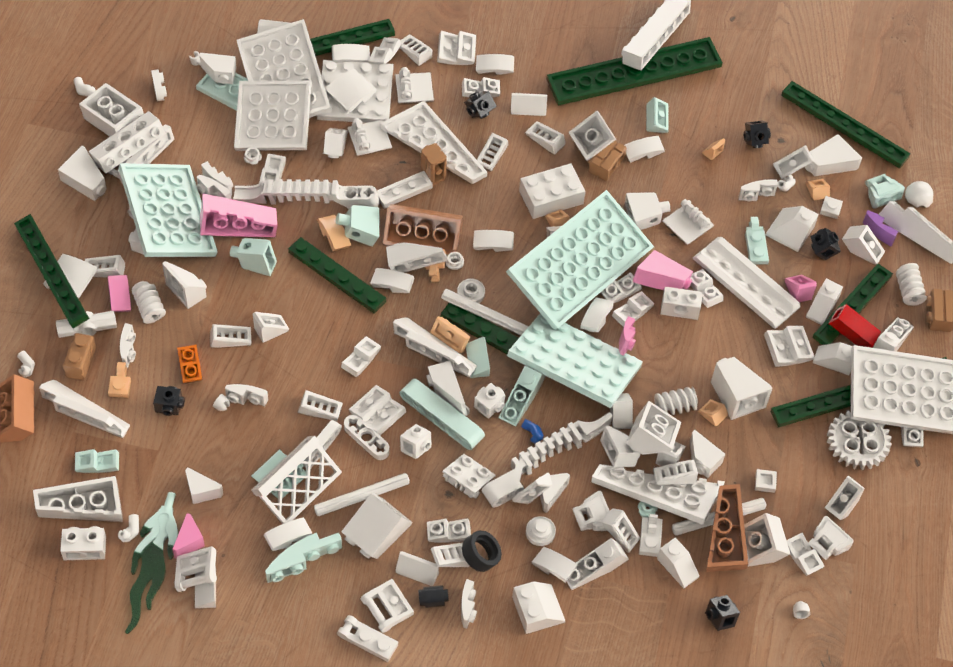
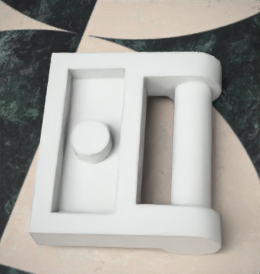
[175,546,217,592]
[360,579,414,633]

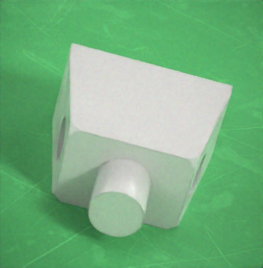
[625,192,670,230]

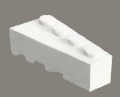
[33,476,123,522]

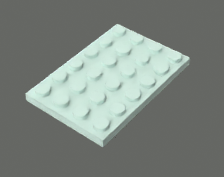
[118,163,218,257]
[507,313,643,408]

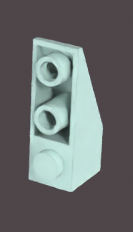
[498,366,546,427]

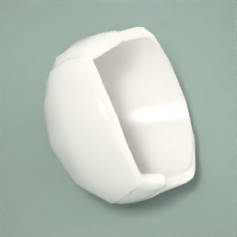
[905,181,933,208]

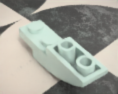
[265,533,342,583]

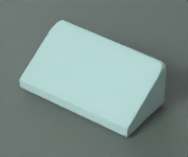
[646,97,669,133]
[466,337,490,378]

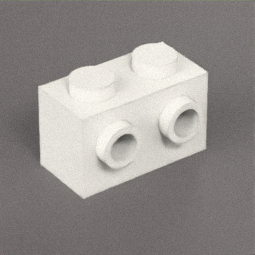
[61,526,106,560]

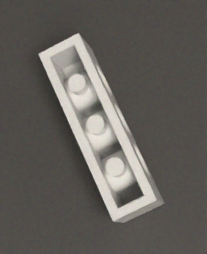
[89,111,166,173]

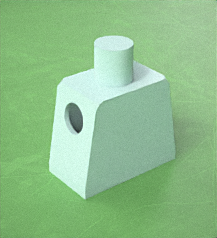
[336,205,379,247]
[230,238,277,276]

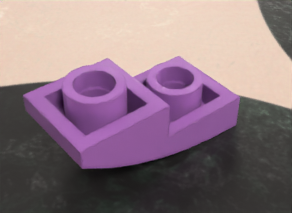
[863,210,898,246]

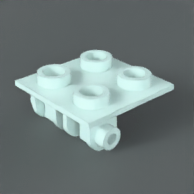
[251,450,306,499]

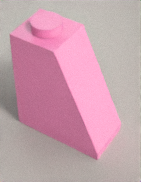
[633,250,693,290]

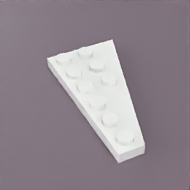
[380,101,487,184]
[591,464,725,525]

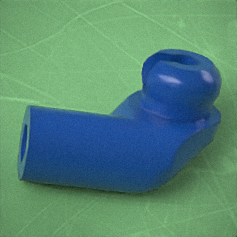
[521,419,544,444]

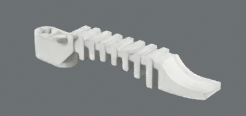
[233,179,380,209]
[481,412,613,508]

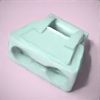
[865,174,905,209]

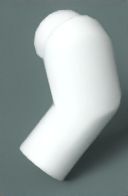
[73,77,96,96]
[777,174,796,192]
[17,351,35,377]
[118,514,139,542]

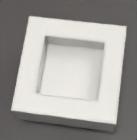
[820,196,843,219]
[755,469,777,493]

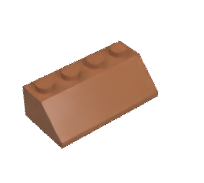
[383,204,463,255]

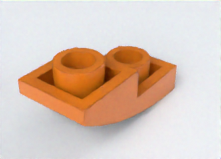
[177,345,202,383]

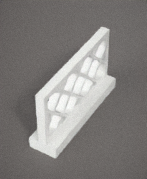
[93,124,174,184]
[251,436,342,524]

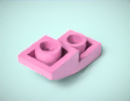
[107,275,131,312]
[619,316,636,356]

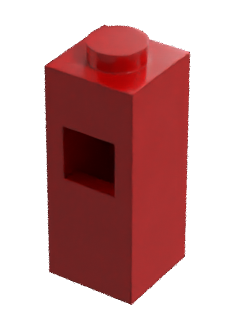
[828,304,881,348]

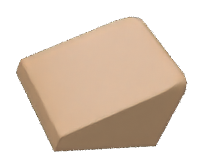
[702,138,725,160]
[806,179,830,201]
[545,209,570,227]
[698,399,728,426]

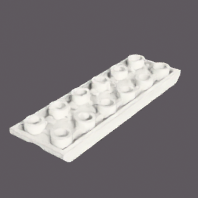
[693,237,801,329]

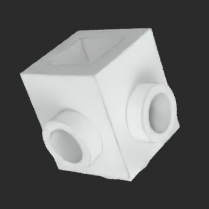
[474,383,505,419]
[400,424,432,459]

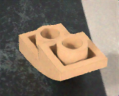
[317,215,351,252]

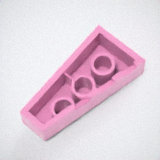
[200,194,277,237]

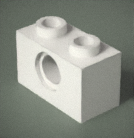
[660,287,702,320]

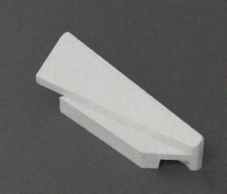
[879,201,953,264]
[393,317,477,377]
[39,380,130,438]

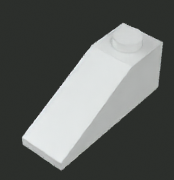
[386,242,448,273]
[426,360,467,416]

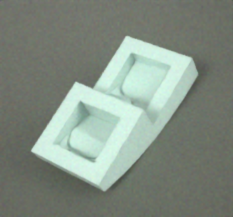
[75,449,119,473]

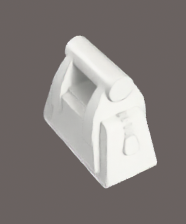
[572,491,609,531]
[808,516,854,560]

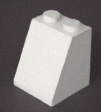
[711,357,772,420]
[341,493,413,559]

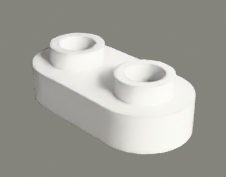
[151,69,167,102]

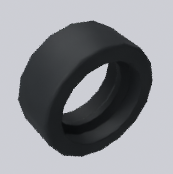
[462,530,502,572]

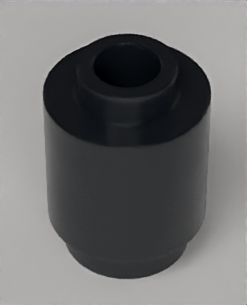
[418,585,449,608]

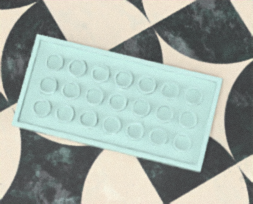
[506,190,654,330]

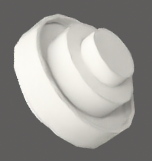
[457,279,485,303]
[526,516,556,546]

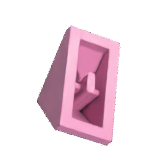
[784,275,817,302]
[173,514,205,558]

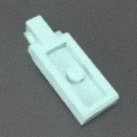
[745,217,769,264]

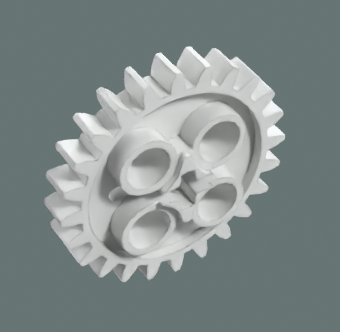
[827,410,892,470]

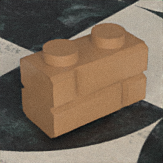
[588,141,627,181]
[421,143,447,186]
[925,289,953,332]
[63,333,96,380]

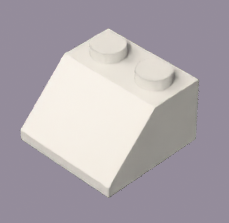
[744,513,790,567]
[512,582,565,634]

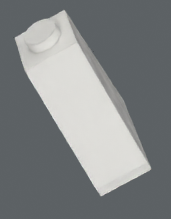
[805,134,862,176]
[58,146,107,201]

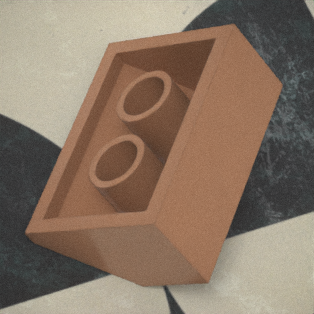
[0,374,35,443]

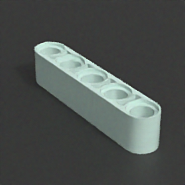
[399,378,485,450]

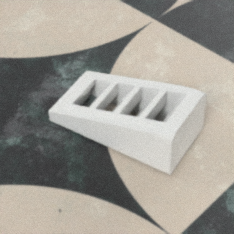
[399,34,432,66]
[525,121,565,154]
[477,133,508,171]
[85,255,125,277]
[210,324,251,348]
[298,390,343,421]
[653,460,698,485]
[602,508,640,553]
[431,543,469,567]

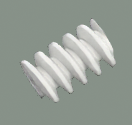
[896,263,927,306]
[131,281,166,324]
[654,387,698,415]

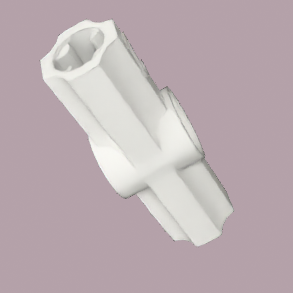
[56,311,117,338]

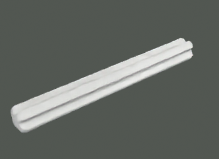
[441,289,529,335]
[314,473,410,516]
[672,498,766,535]

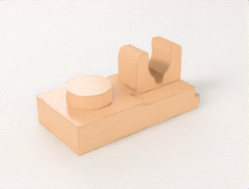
[430,317,470,353]

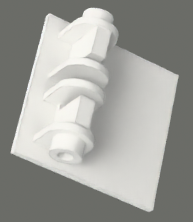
[395,67,434,103]
[348,118,392,156]
[662,199,714,245]
[442,454,496,499]

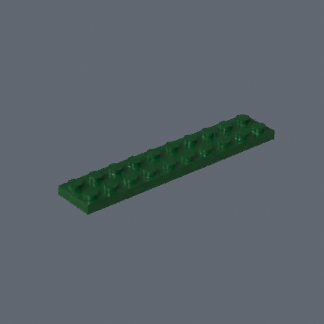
[546,37,723,106]

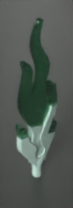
[125,492,178,634]

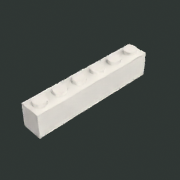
[621,0,691,70]

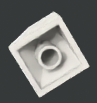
[569,111,616,161]
[766,206,819,252]
[162,261,207,309]

